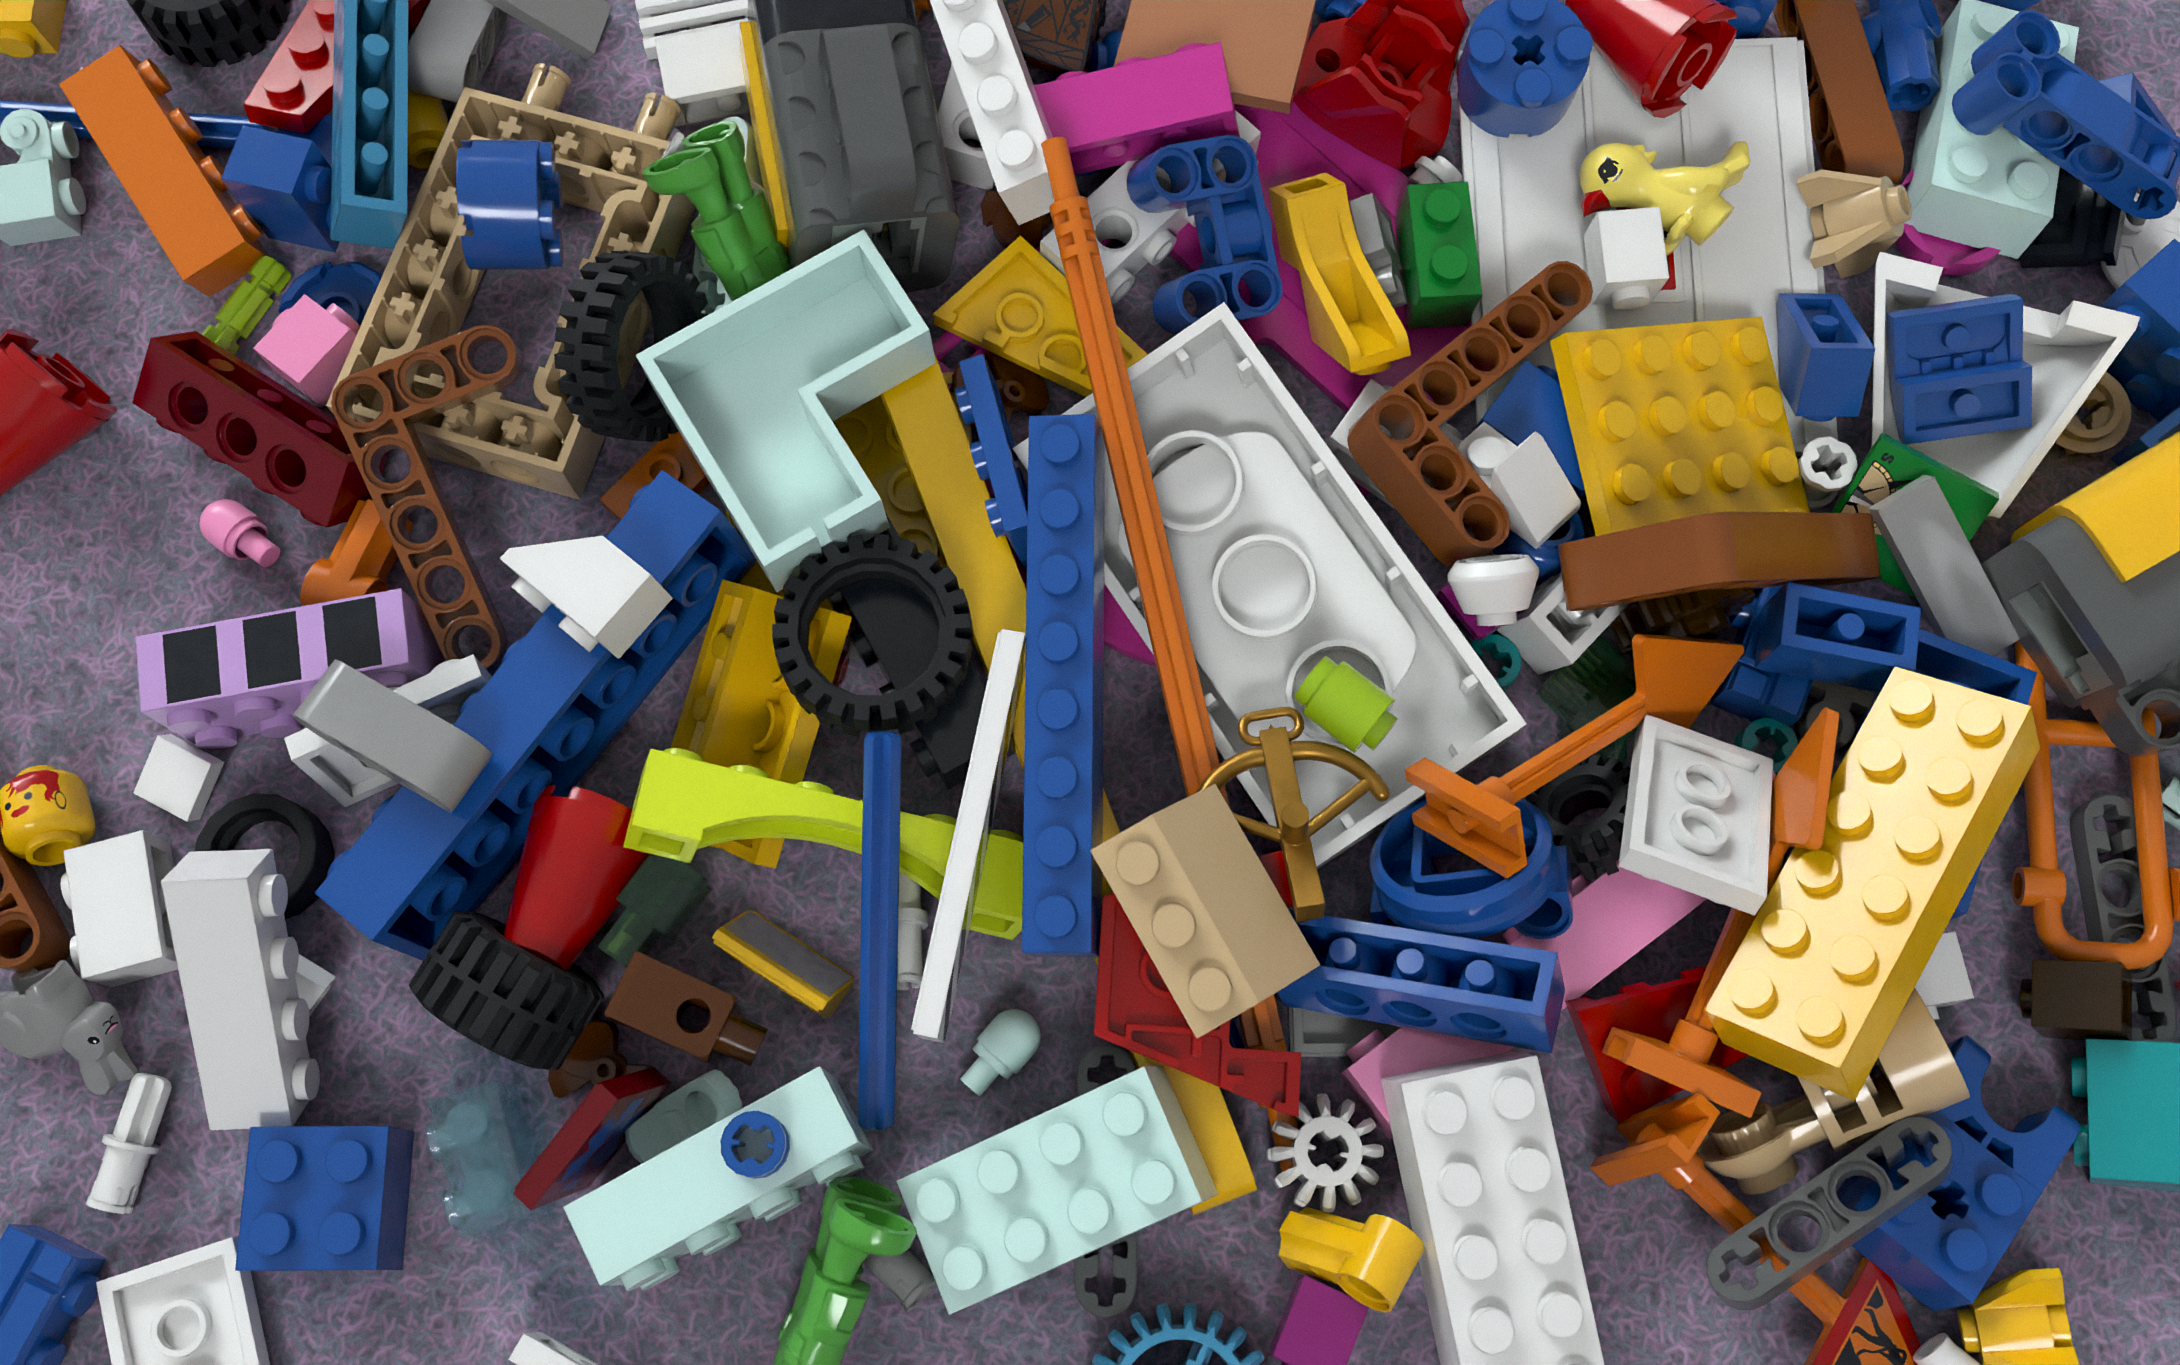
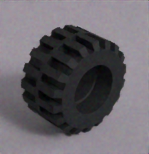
[126,0,290,67]
[409,911,604,1070]

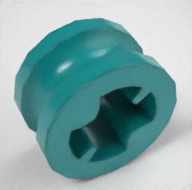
[1470,634,1521,692]
[1733,717,1799,775]

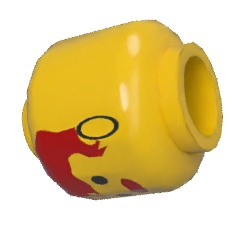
[0,765,96,866]

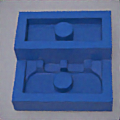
[1886,293,2032,445]

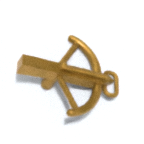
[1196,707,1390,922]

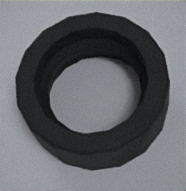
[195,793,335,919]

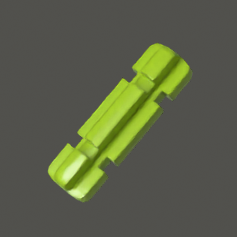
[201,255,291,355]

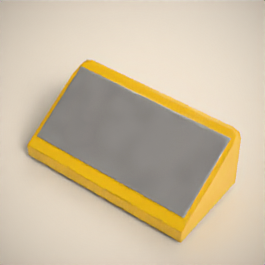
[712,910,854,1019]

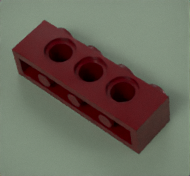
[132,331,388,528]

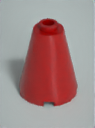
[1565,0,1737,118]
[0,329,117,497]
[503,785,658,970]

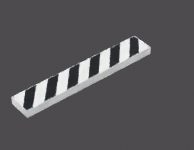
[911,629,1026,1043]

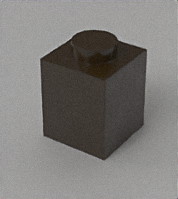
[2020,960,2132,1041]

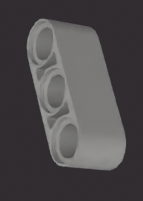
[408,0,509,103]
[292,659,493,813]

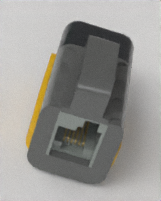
[740,0,960,293]
[1981,431,2180,757]

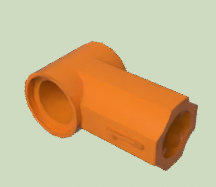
[300,499,413,606]

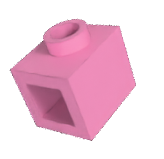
[253,294,360,408]

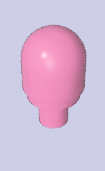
[199,499,280,567]

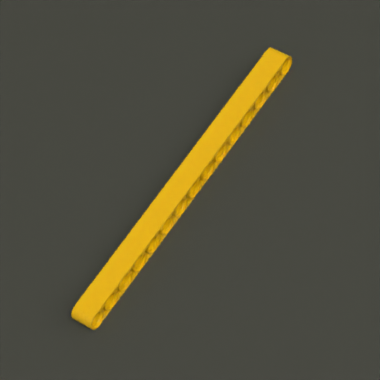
[880,304,1257,1216]

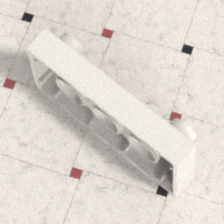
[1012,302,1527,870]

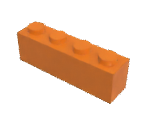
[59,45,268,297]

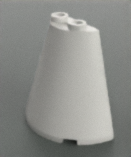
[1871,252,2140,531]

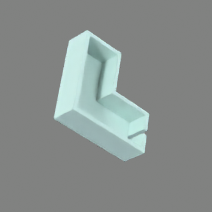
[636,229,936,592]

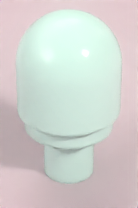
[960,1009,1041,1096]

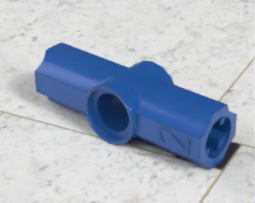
[1861,0,1942,112]

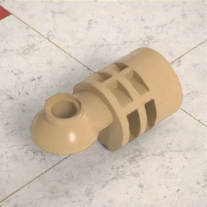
[1696,988,1970,1195]

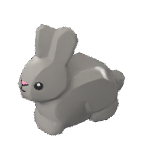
[0,960,139,1095]

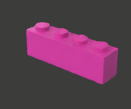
[1034,42,1240,175]

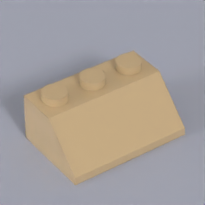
[1090,784,1320,1038]

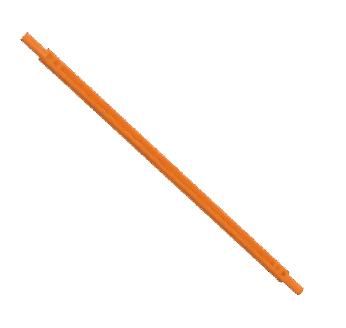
[1041,137,1299,1173]

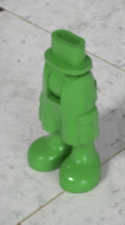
[642,121,790,302]
[773,1176,917,1365]

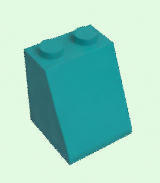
[2071,1039,2180,1193]

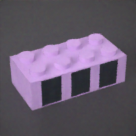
[135,588,445,750]

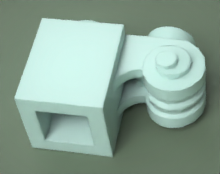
[0,109,86,246]

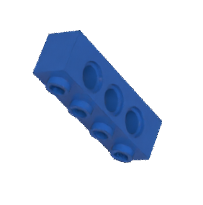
[1278,910,1565,1053]

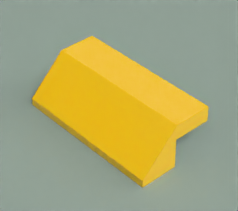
[671,579,852,869]

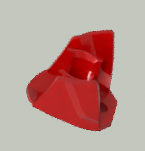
[1293,0,1470,170]

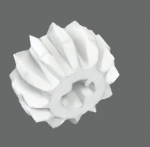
[1266,1093,1384,1213]

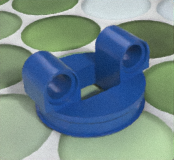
[1370,796,1573,939]

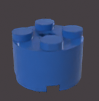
[1456,0,1593,138]
[456,140,563,270]

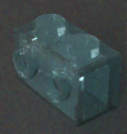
[426,1080,551,1239]

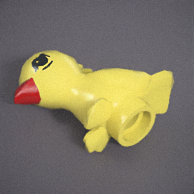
[1579,141,1751,256]

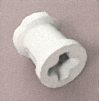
[1797,436,1858,510]

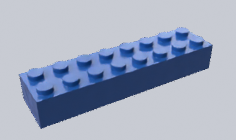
[315,470,757,961]

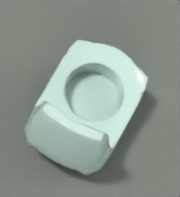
[625,1069,742,1164]

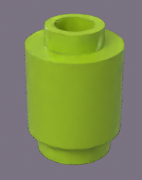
[1294,656,1398,753]

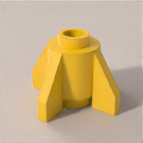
[1957,1268,2080,1365]

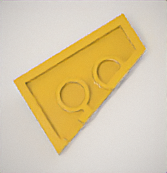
[932,235,1148,397]

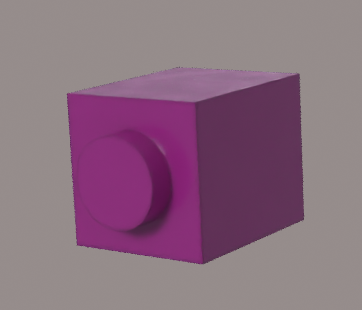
[1267,1275,1369,1365]

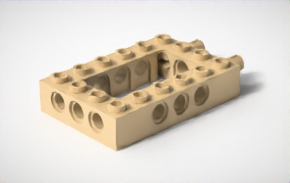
[326,63,695,500]

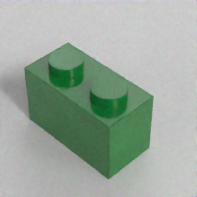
[1395,182,1482,329]

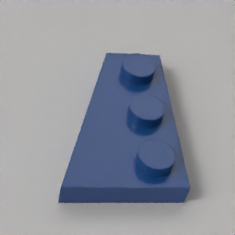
[955,354,1028,572]

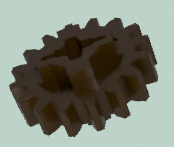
[1610,588,1755,656]

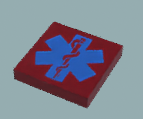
[513,1067,671,1210]

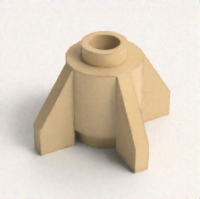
[1796,170,1912,279]

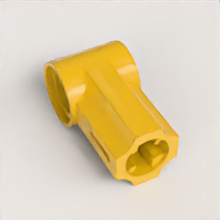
[1278,1207,1425,1313]

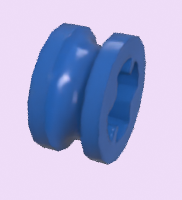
[720,1111,790,1179]

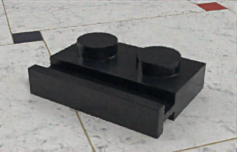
[2019,167,2126,268]

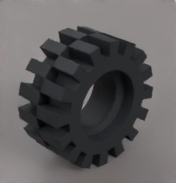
[1524,755,1631,880]

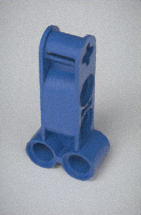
[1952,10,2180,219]

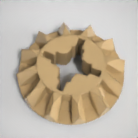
[2055,372,2132,458]

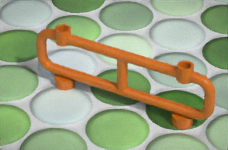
[2009,516,2180,970]

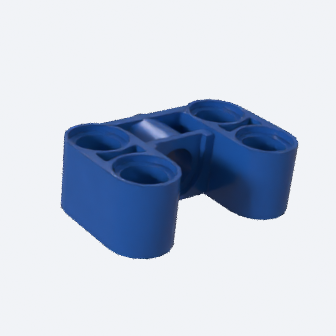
[1127,135,1283,334]

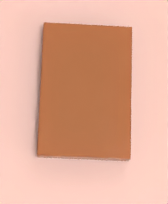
[1113,0,1316,114]

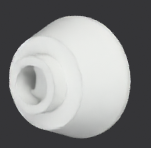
[1447,554,1539,626]

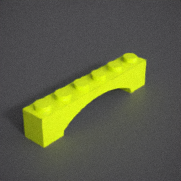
[623,748,1023,940]

